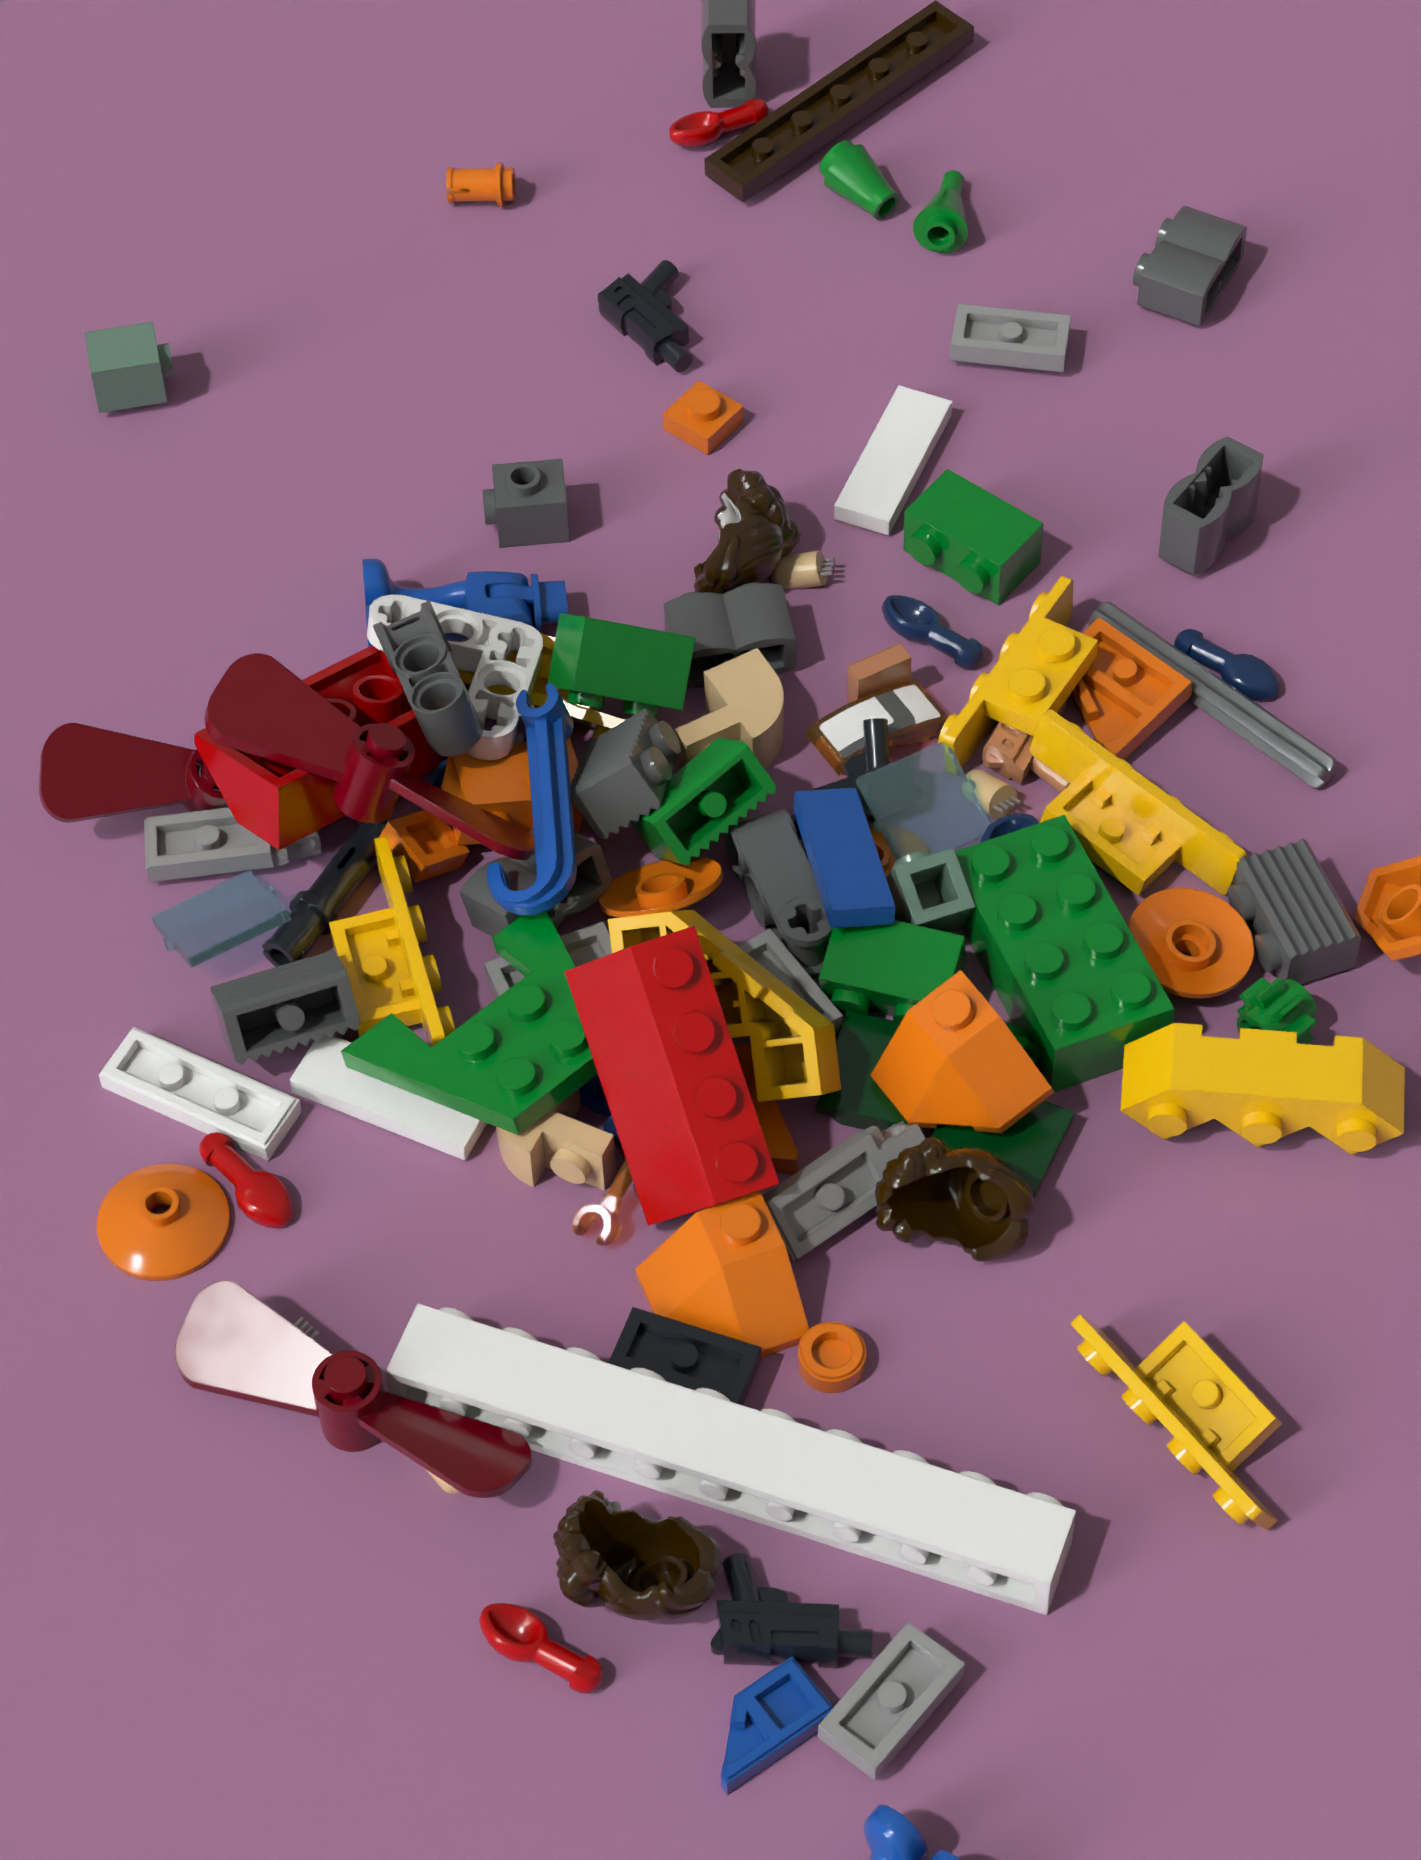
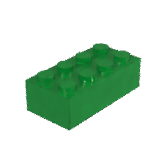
[955,815,1175,1092]

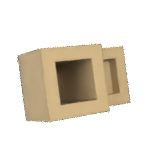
[674,648,784,770]
[496,1089,616,1191]

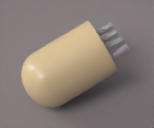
[770,550,835,590]
[959,769,1021,819]

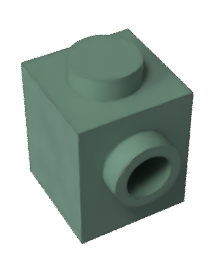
[84,321,175,413]
[886,848,975,932]

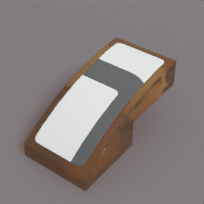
[806,680,948,776]

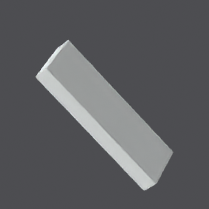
[834,385,952,536]
[99,1027,302,1161]
[290,1035,487,1160]

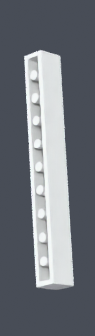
[385,1303,1076,1615]

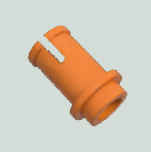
[446,162,516,207]

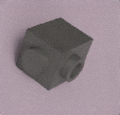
[482,459,570,548]

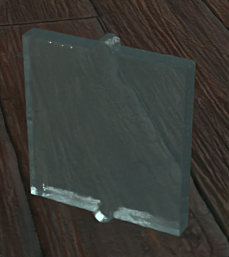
[855,741,990,861]
[151,870,291,968]

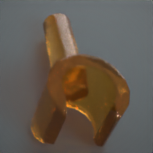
[572,1159,633,1246]

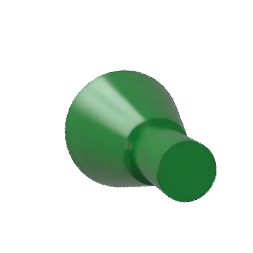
[913,170,968,253]

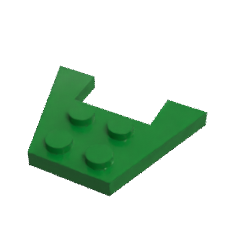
[341,912,598,1135]

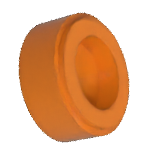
[798,1322,866,1393]

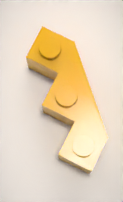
[608,910,842,1102]
[1120,1023,1405,1155]

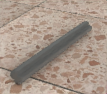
[1089,602,1338,789]

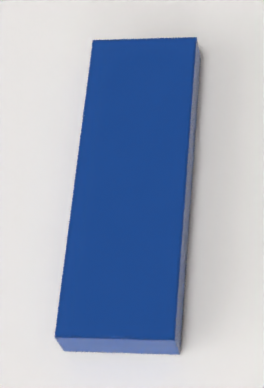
[793,788,896,929]

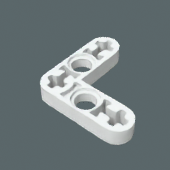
[367,594,543,761]

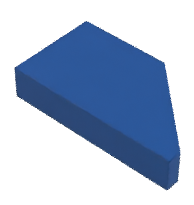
[721,1656,834,1795]

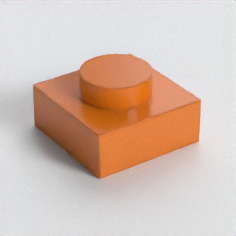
[663,380,744,455]
[379,810,470,883]

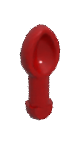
[669,99,769,146]
[199,1132,293,1229]
[479,1603,604,1694]

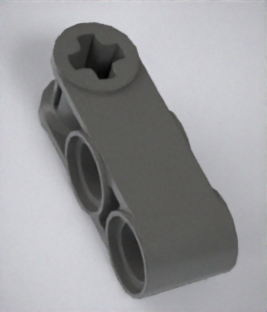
[373,600,483,756]
[723,809,833,979]

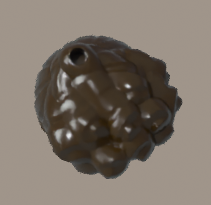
[694,468,802,594]
[875,1137,1035,1261]
[553,1490,722,1620]

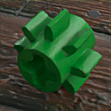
[1237,977,1317,1044]

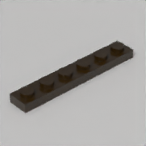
[704,0,974,202]

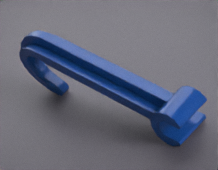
[487,683,577,915]

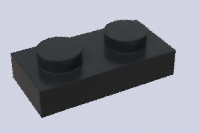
[608,1307,761,1406]

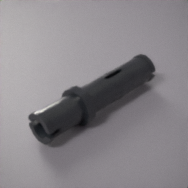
[262,819,390,967]

